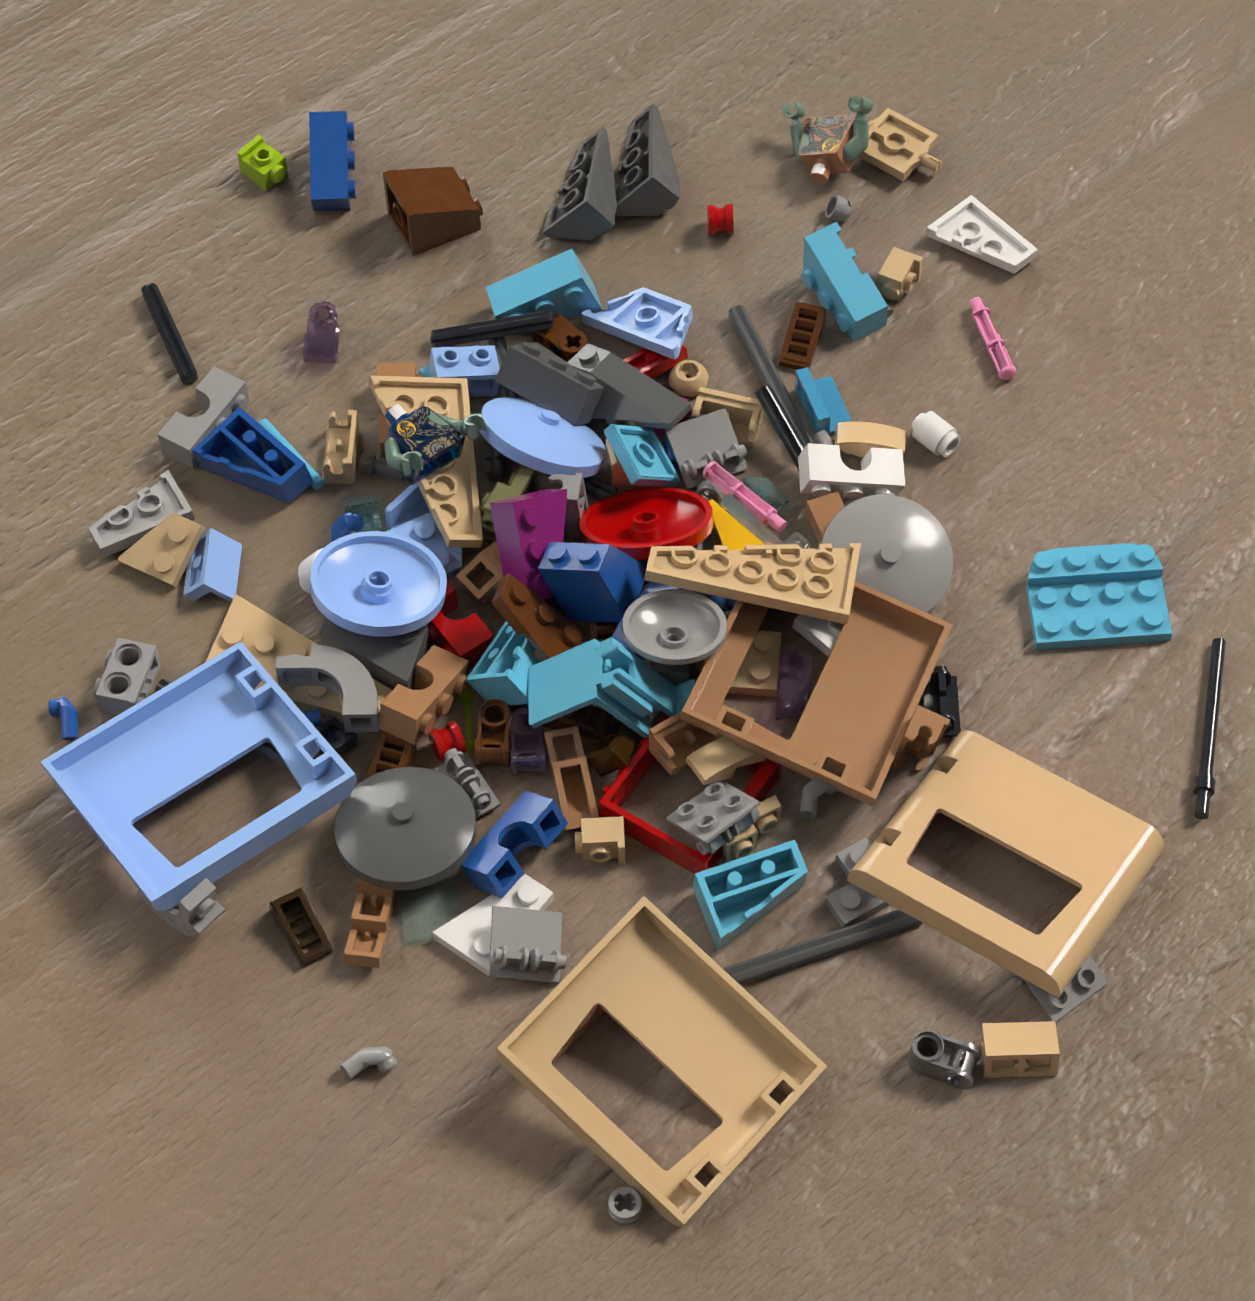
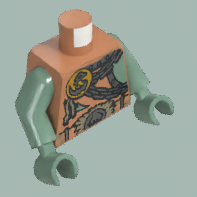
[782,95,873,185]

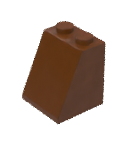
[383,166,483,256]

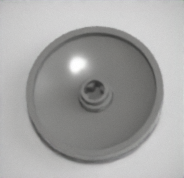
[820,494,953,613]

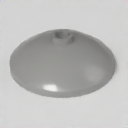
[622,589,727,665]

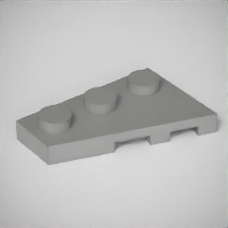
[89,470,195,558]

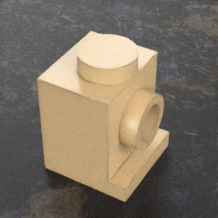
[877,247,923,302]
[575,816,626,864]

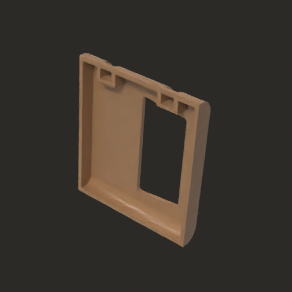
[679,541,953,806]

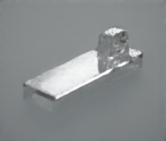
[721,493,811,549]

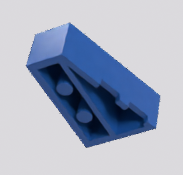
[309,111,356,211]
[192,407,313,504]

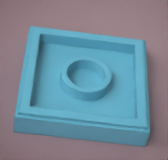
[604,424,680,488]

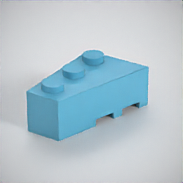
[801,222,888,341]
[485,249,603,319]
[466,621,539,706]
[692,840,808,951]

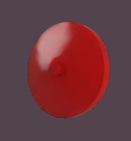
[579,487,714,560]

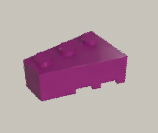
[490,489,568,600]

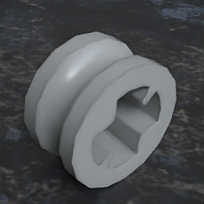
[608,1187,642,1225]

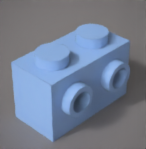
[428,345,500,397]

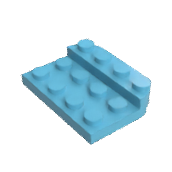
[1026,544,1172,650]

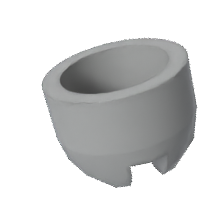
[825,194,852,221]
[696,479,724,505]

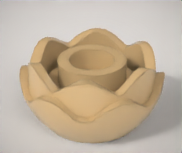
[668,360,709,397]

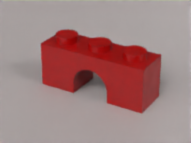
[426,579,494,670]

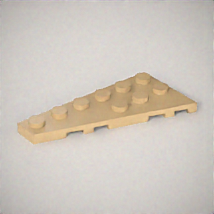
[369,375,483,548]
[644,543,861,624]
[206,594,392,719]

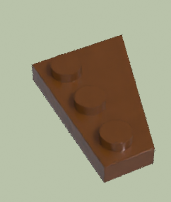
[492,573,586,663]

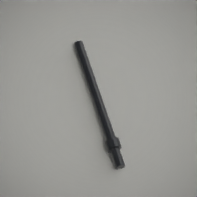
[1193,638,1226,820]

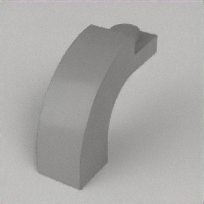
[275,644,380,732]
[138,878,225,938]

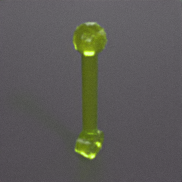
[460,690,475,753]

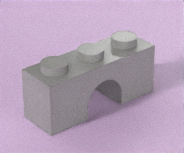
[157,366,249,469]

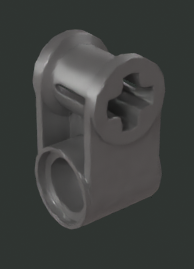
[908,1030,982,1089]

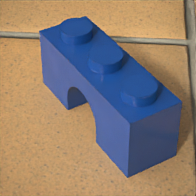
[460,791,568,898]

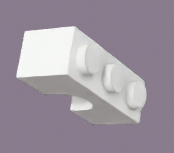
[798,443,905,500]

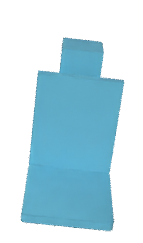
[528,637,696,738]

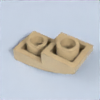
[835,422,906,458]
[686,736,765,785]
[723,795,782,862]

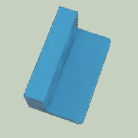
[795,367,852,436]

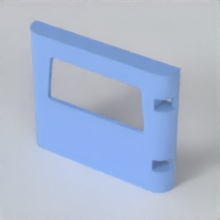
[41,641,356,911]

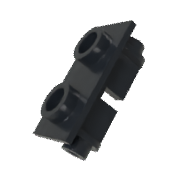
[923,666,961,737]

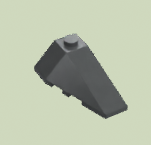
[614,103,680,216]
[543,127,617,241]
[567,343,692,429]

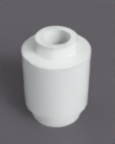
[911,411,961,458]

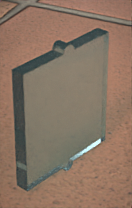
[397,877,461,944]

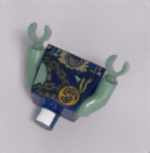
[384,404,487,485]

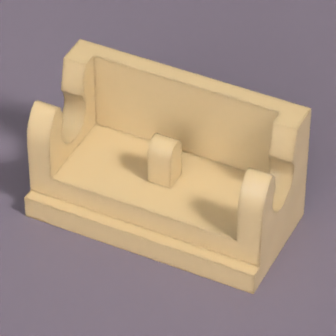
[692,387,763,447]
[322,410,360,484]
[981,1021,1060,1078]

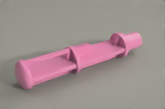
[969,297,1017,380]
[703,461,787,533]

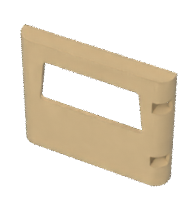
[847,730,1164,998]
[495,896,827,1227]

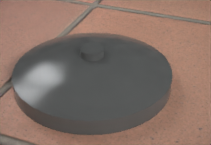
[334,767,477,890]

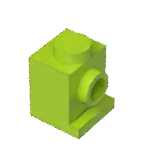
[237,134,288,191]

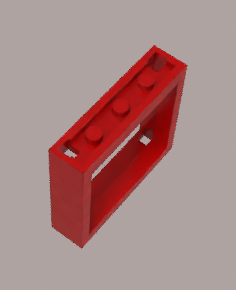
[597,714,781,874]

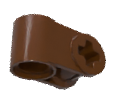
[531,314,588,362]
[474,699,512,768]

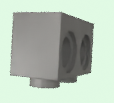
[93,638,161,715]

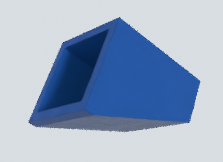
[538,542,647,623]

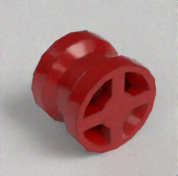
[707,204,734,236]
[428,720,467,763]

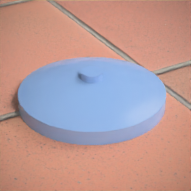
[480,397,606,478]
[310,531,447,637]

